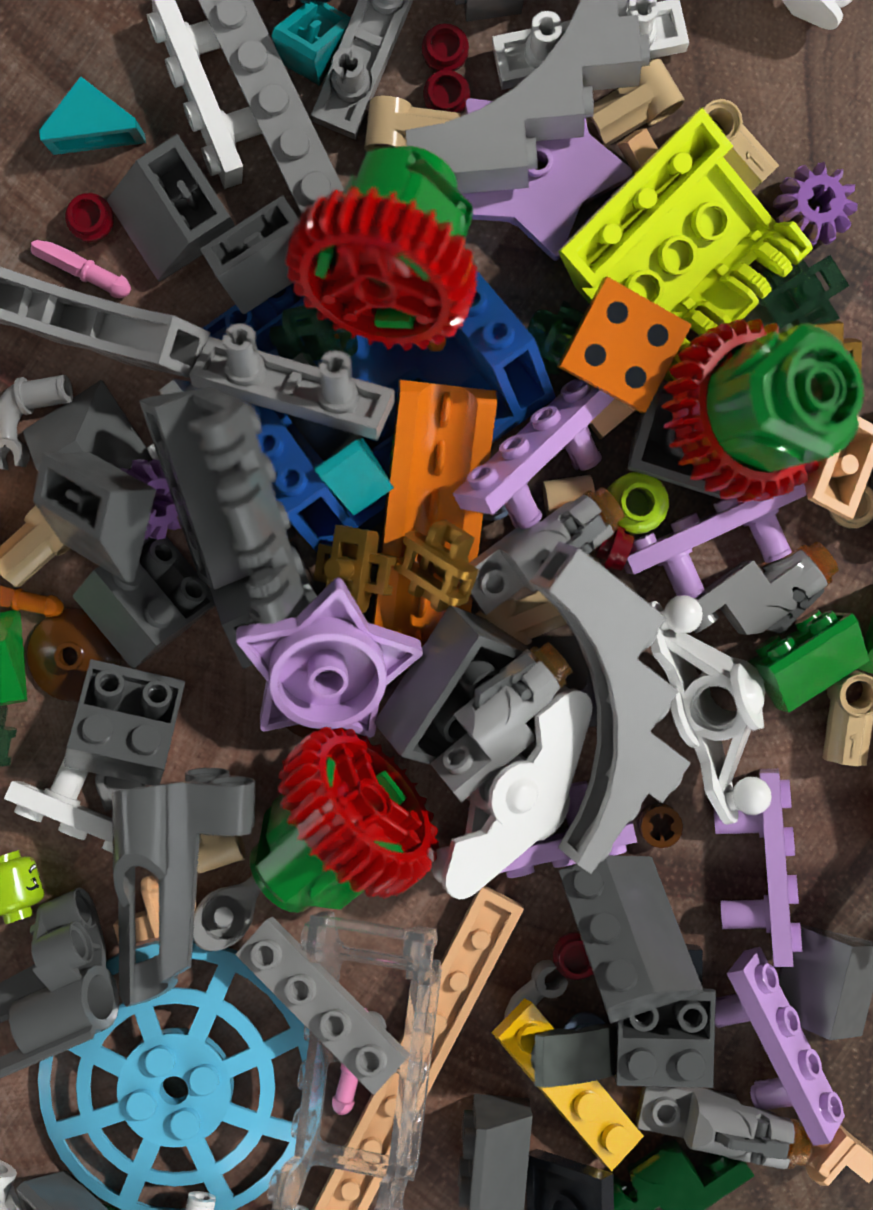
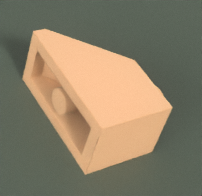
[804,416,873,520]

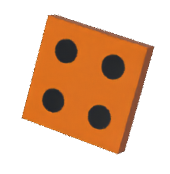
[557,277,692,413]

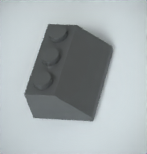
[374,605,545,764]
[559,855,703,1023]

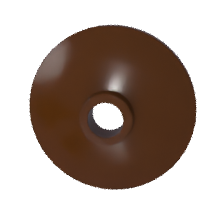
[27,608,122,702]

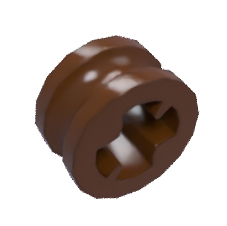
[637,803,683,848]

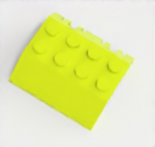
[558,108,813,382]

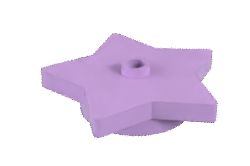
[462,98,632,261]
[236,578,423,738]

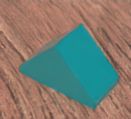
[271,1,351,86]
[39,76,146,155]
[315,438,394,515]

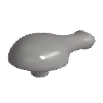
[193,876,262,951]

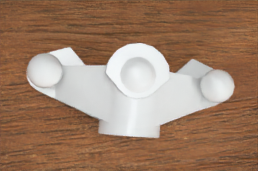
[648,595,772,825]
[431,684,593,899]

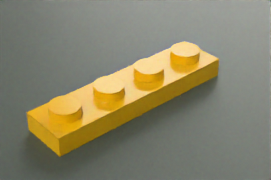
[491,998,644,1171]

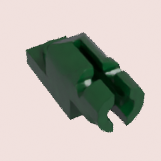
[613,1139,755,1210]

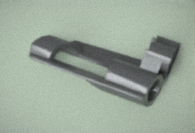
[112,768,255,1007]
[0,888,119,1078]

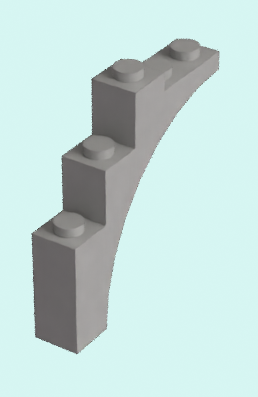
[406,0,650,194]
[0,267,211,378]
[530,541,691,874]

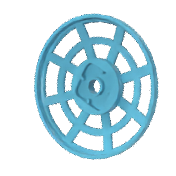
[38,941,320,1210]

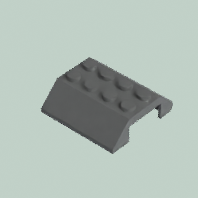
[139,388,304,625]

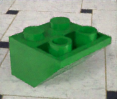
[748,609,869,713]

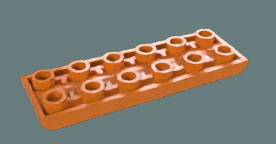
[372,380,497,669]

